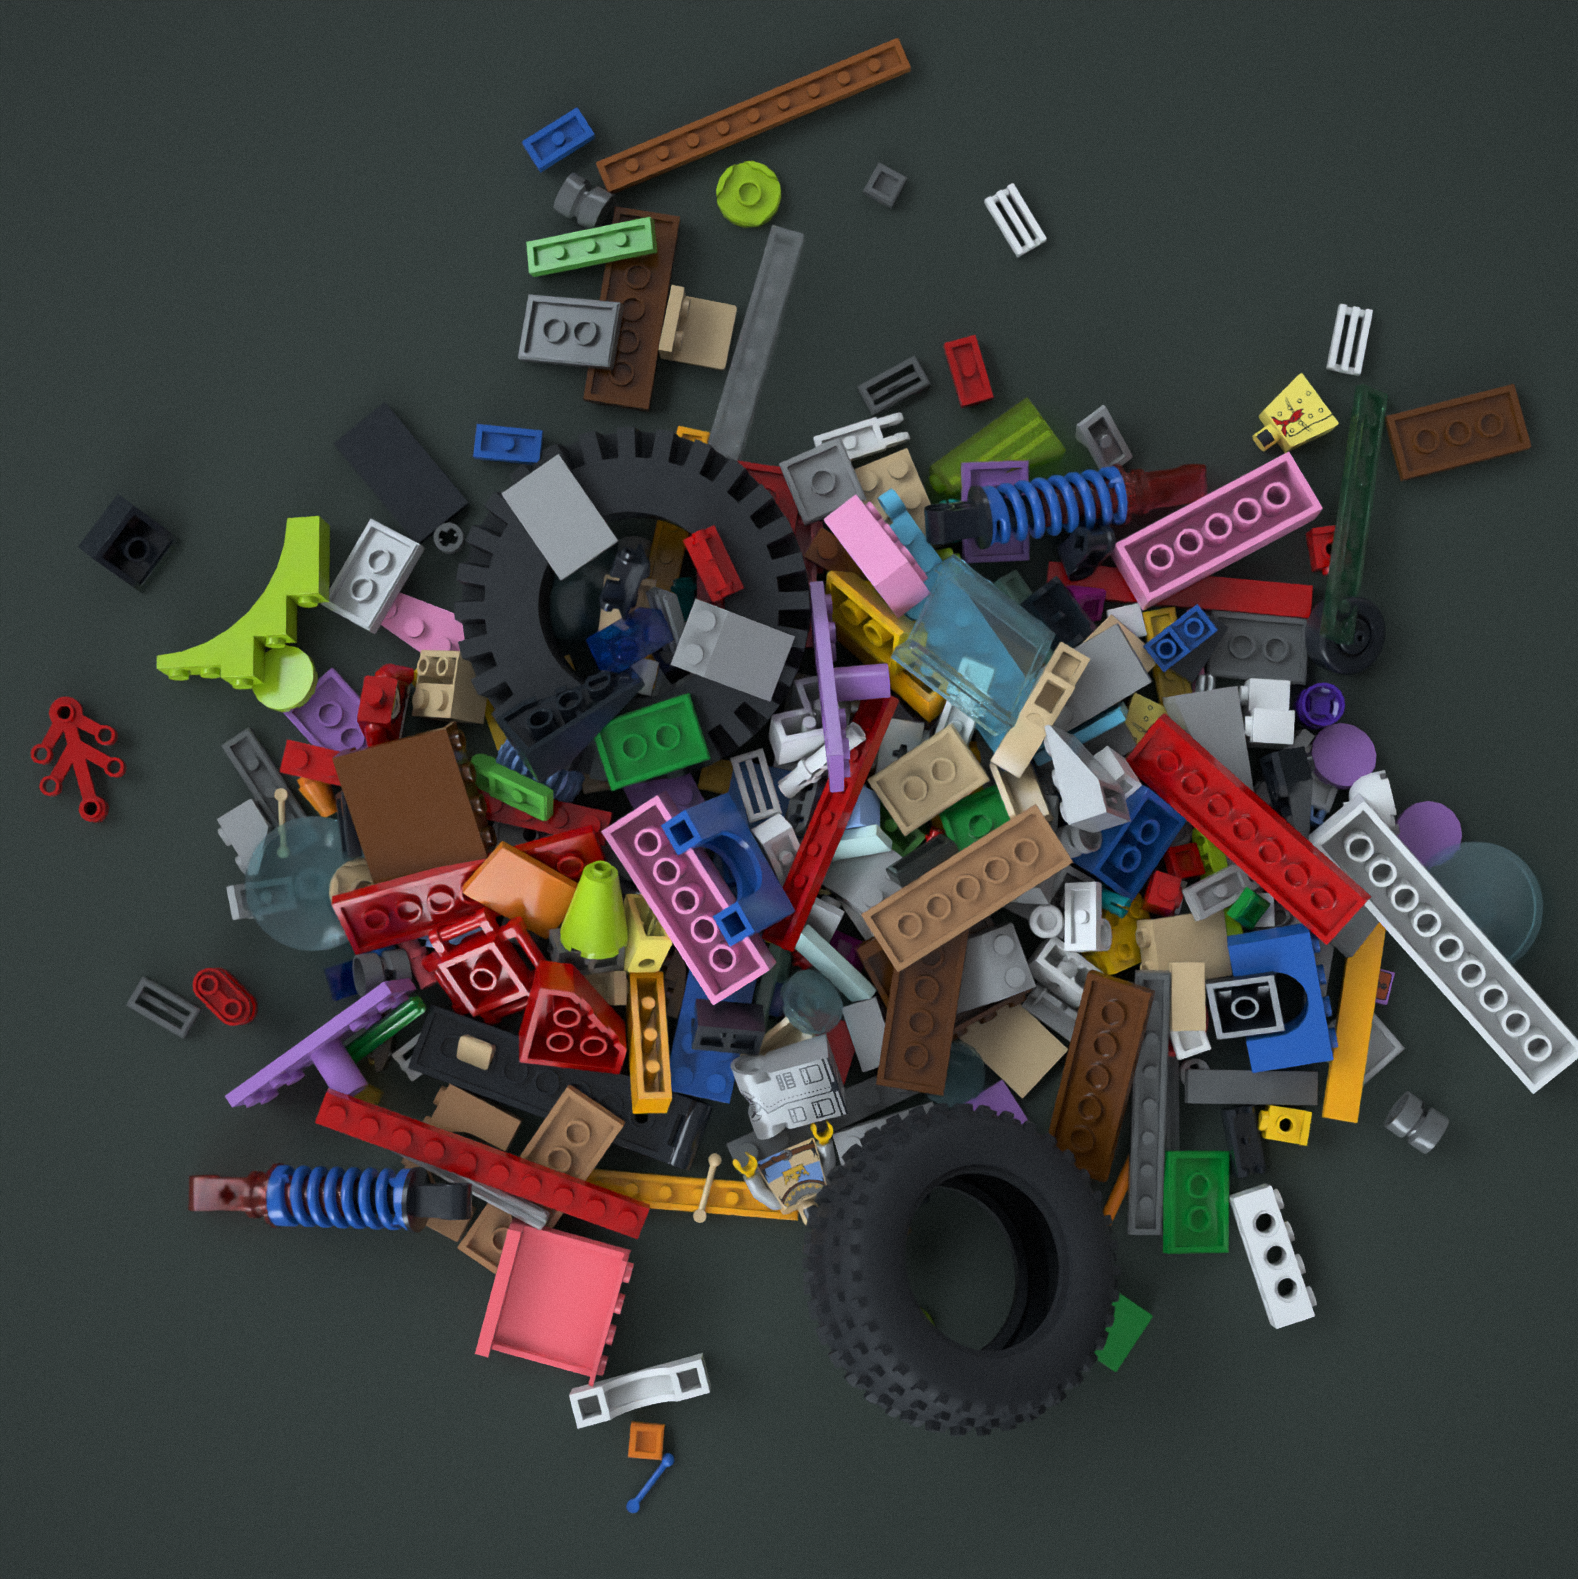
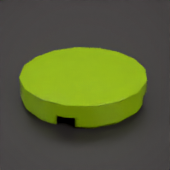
[716,161,781,228]
[252,645,318,712]

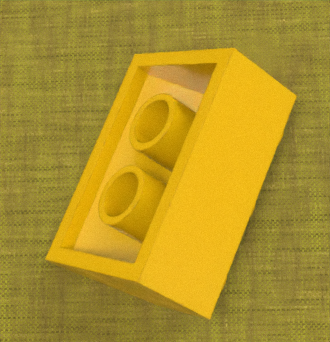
[825,571,926,675]

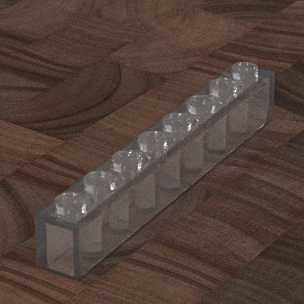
[708,225,804,462]

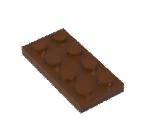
[1384,384,1531,481]

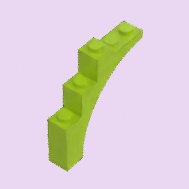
[157,516,330,689]

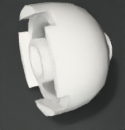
[1343,770,1400,835]

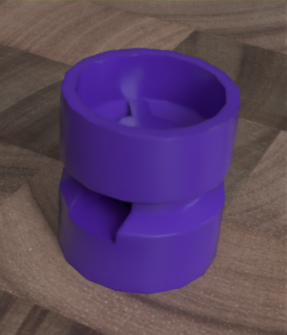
[1293,683,1345,730]

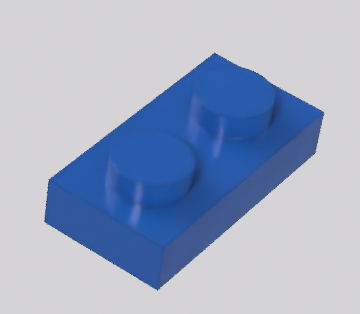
[522,107,595,173]
[473,424,544,465]

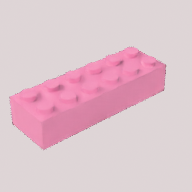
[1110,452,1323,611]
[601,791,777,1005]

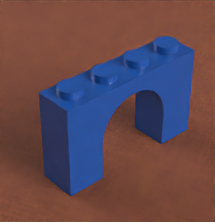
[661,792,796,947]
[1227,923,1338,1073]

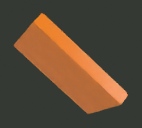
[463,841,578,940]

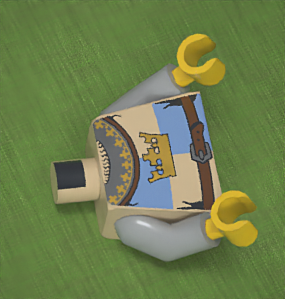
[733,1119,836,1226]

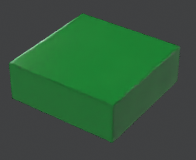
[1226,887,1271,931]

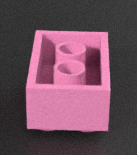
[823,495,931,618]

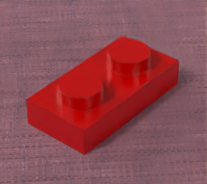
[943,334,994,409]

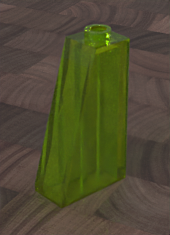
[928,397,1066,498]

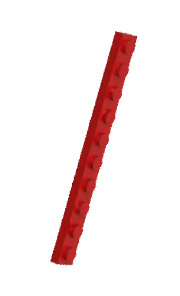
[280,739,614,846]
[315,1088,650,1239]

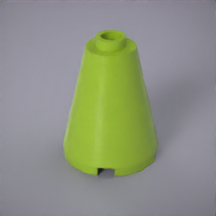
[560,861,628,960]

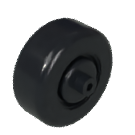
[1305,593,1386,675]

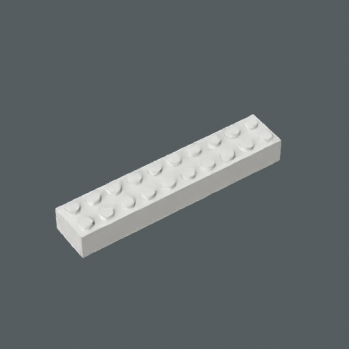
[1309,793,1578,1094]

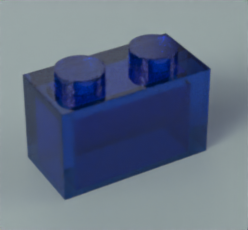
[586,607,674,673]

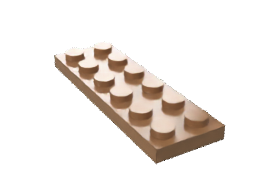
[861,804,1073,972]
[457,1084,625,1274]

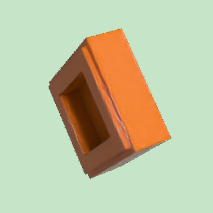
[628,1421,665,1460]

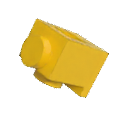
[1257,1105,1312,1146]

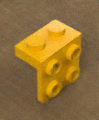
[1081,893,1151,975]

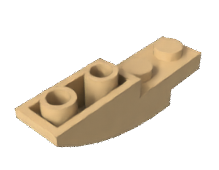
[990,642,1090,778]

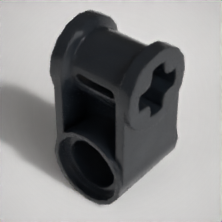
[1057,526,1116,581]

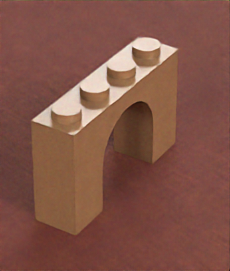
[401,1084,524,1242]

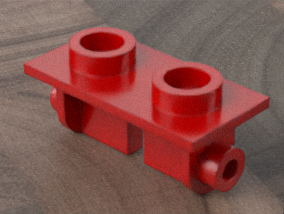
[683,525,744,603]

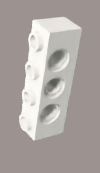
[1229,1183,1317,1329]

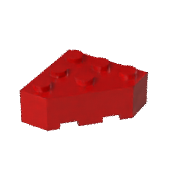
[519,960,627,1075]

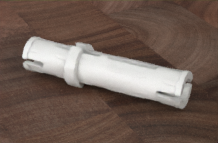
[778,722,866,798]

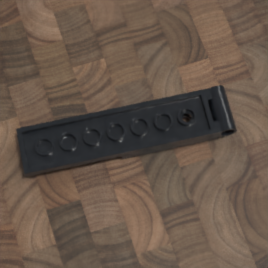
[408,1004,713,1171]

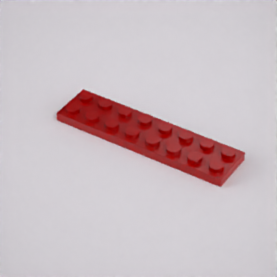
[1126,713,1372,945]
[331,824,607,955]

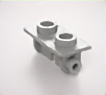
[1021,981,1079,1042]

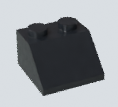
[78,494,182,593]
[1205,971,1285,1040]

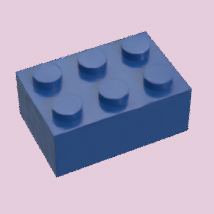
[1071,785,1187,903]

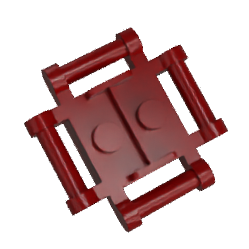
[421,906,547,1026]

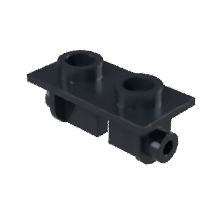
[599,544,650,620]

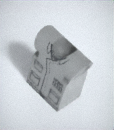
[730,1034,848,1140]

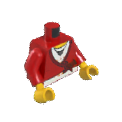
[357,664,418,747]

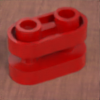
[193,968,258,1026]

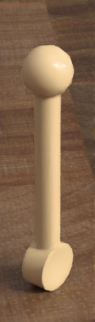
[274,788,289,858]
[693,1153,722,1223]

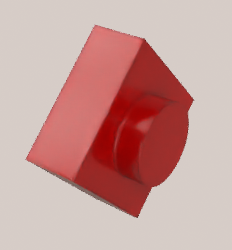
[1163,842,1206,881]

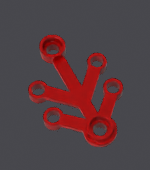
[31,697,127,823]

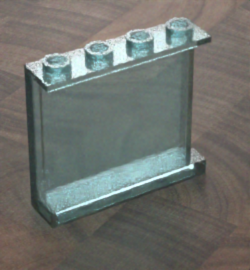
[891,554,1056,737]

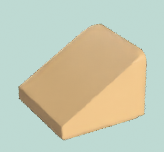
[457,1034,496,1070]

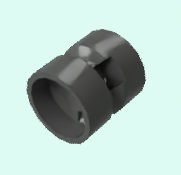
[553,172,615,229]
[353,948,412,998]
[1384,1091,1449,1154]

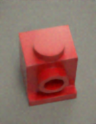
[1306,523,1350,576]
[1140,870,1183,917]

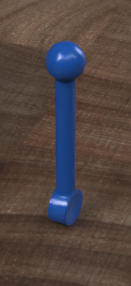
[626,1453,675,1513]

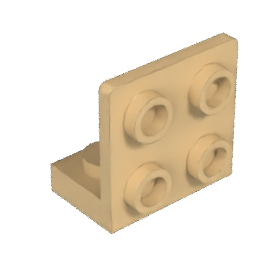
[658,285,737,371]

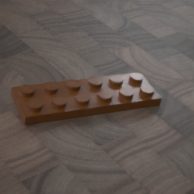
[583,206,681,412]
[876,928,970,1096]
[1048,970,1155,1183]

